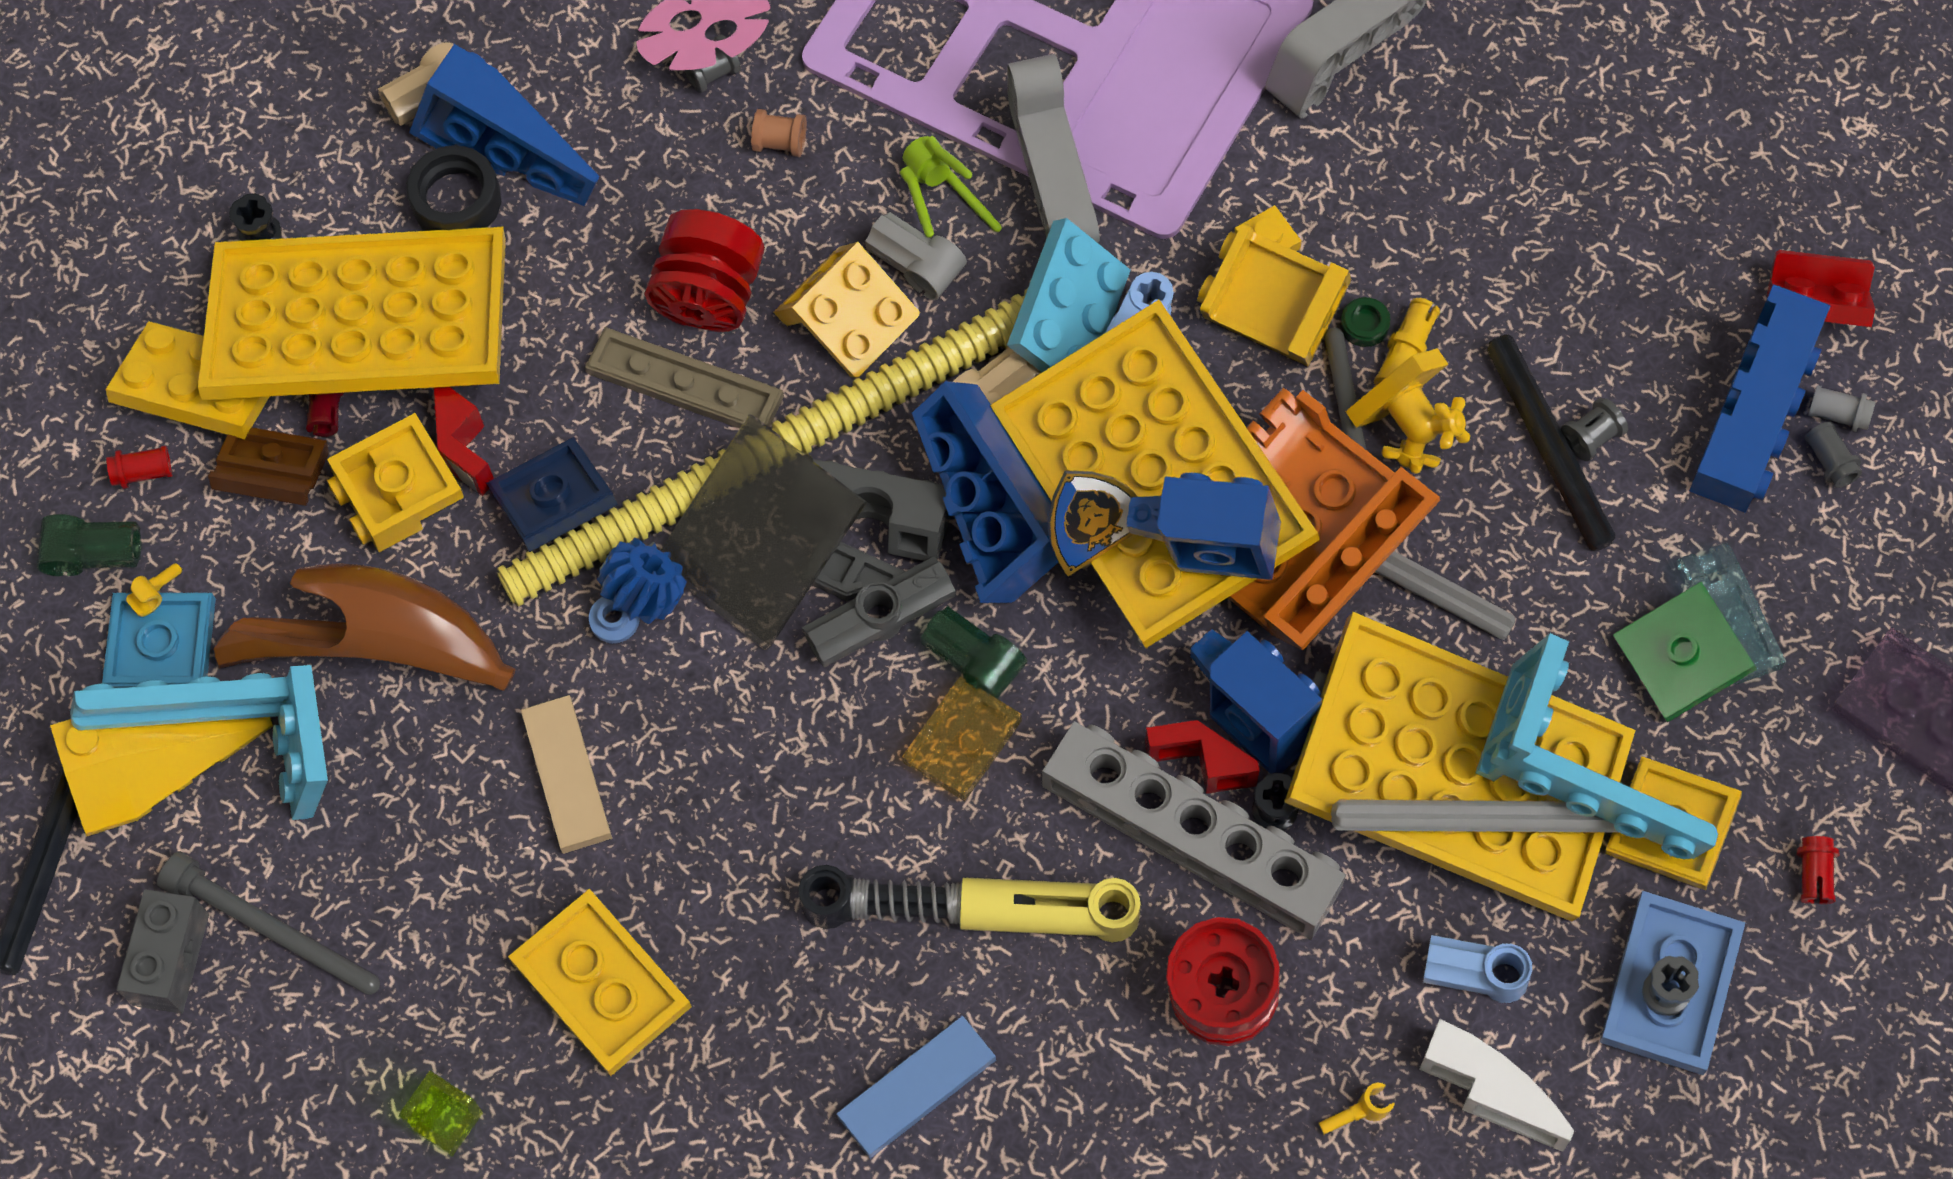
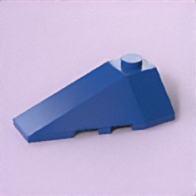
[409,44,600,206]

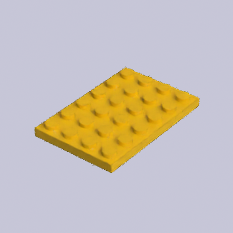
[198,227,506,400]
[990,300,1320,649]
[1284,612,1636,922]

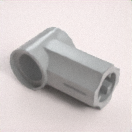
[865,212,967,300]

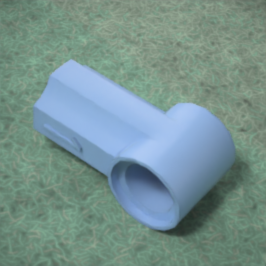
[1423,935,1532,1003]

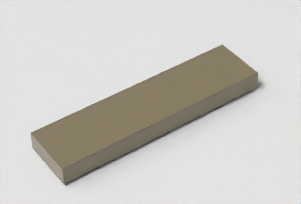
[585,327,784,435]

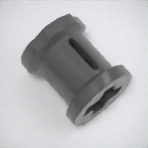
[683,34,741,93]
[1561,398,1628,462]
[1642,956,1699,1016]

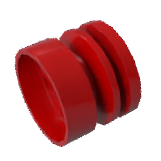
[644,209,765,332]
[1166,917,1280,1046]

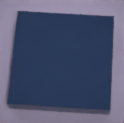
[487,437,617,552]

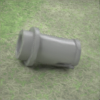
[1808,385,1876,432]

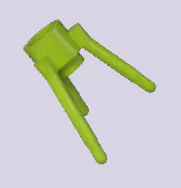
[900,136,1002,238]

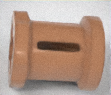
[751,109,807,157]

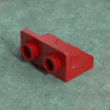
[1767,250,1875,327]

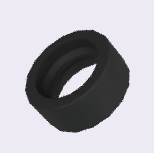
[406,145,502,231]

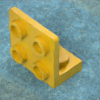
[774,242,920,378]

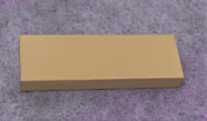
[521,695,613,854]

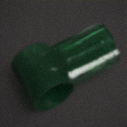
[37,514,142,576]
[921,606,1028,702]

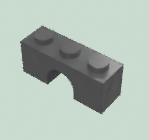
[791,458,950,561]

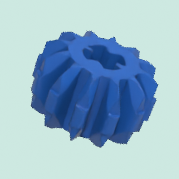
[597,538,687,624]

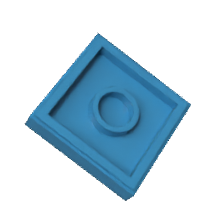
[102,593,216,688]

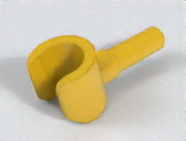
[126,563,182,617]
[1318,1083,1395,1135]

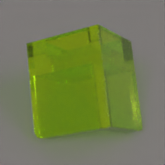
[399,1071,483,1157]

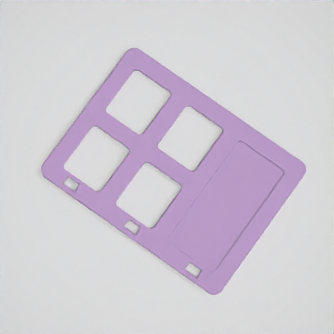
[802,0,1313,239]

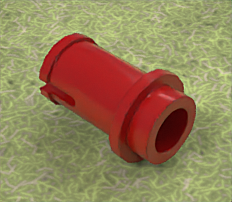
[106,446,172,489]
[1797,836,1840,904]

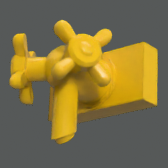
[1345,348,1470,474]

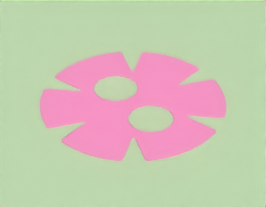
[636,0,770,70]

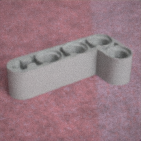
[1265,0,1427,118]
[1007,53,1100,243]

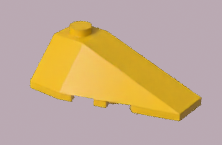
[50,717,273,836]

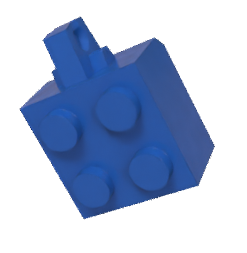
[1127,472,1281,580]
[1190,630,1322,774]

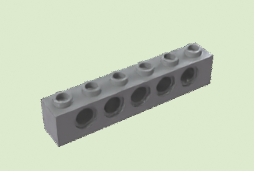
[1042,721,1346,941]

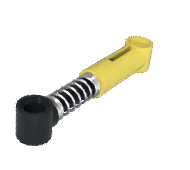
[798,865,1141,942]

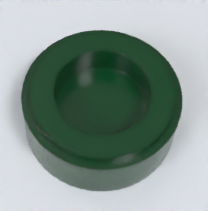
[1340,297,1390,347]

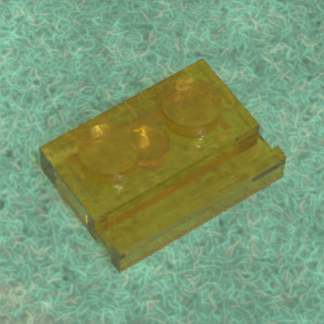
[902,676,1022,802]

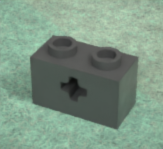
[117,889,209,1014]

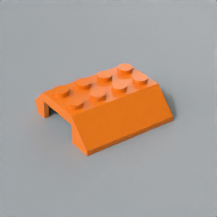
[1228,388,1440,651]

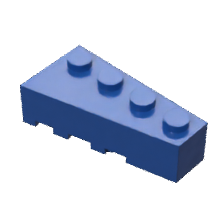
[1689,284,1831,513]
[912,381,1058,603]

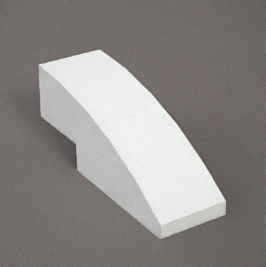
[1419,1019,1574,1152]

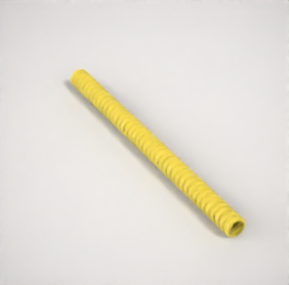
[497,288,1028,607]

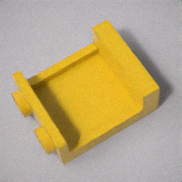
[1197,223,1351,366]

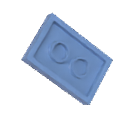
[1599,891,1745,1075]

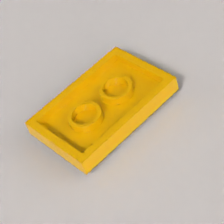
[106,321,270,439]
[508,889,692,1076]

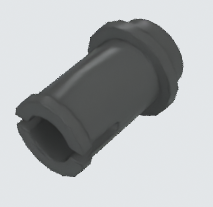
[1804,422,1862,488]

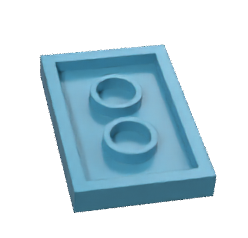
[1007,218,1130,372]

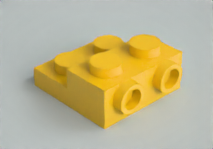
[326,413,464,552]

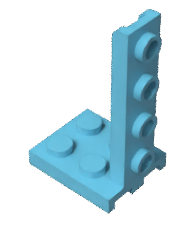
[1475,633,1718,859]
[70,665,328,820]

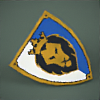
[1048,471,1138,576]

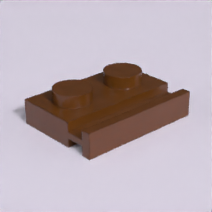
[208,427,329,506]

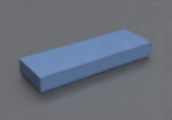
[837,1016,996,1159]

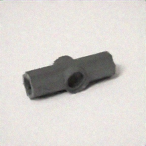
[802,556,956,668]

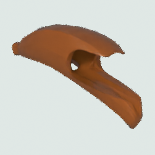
[214,563,516,691]

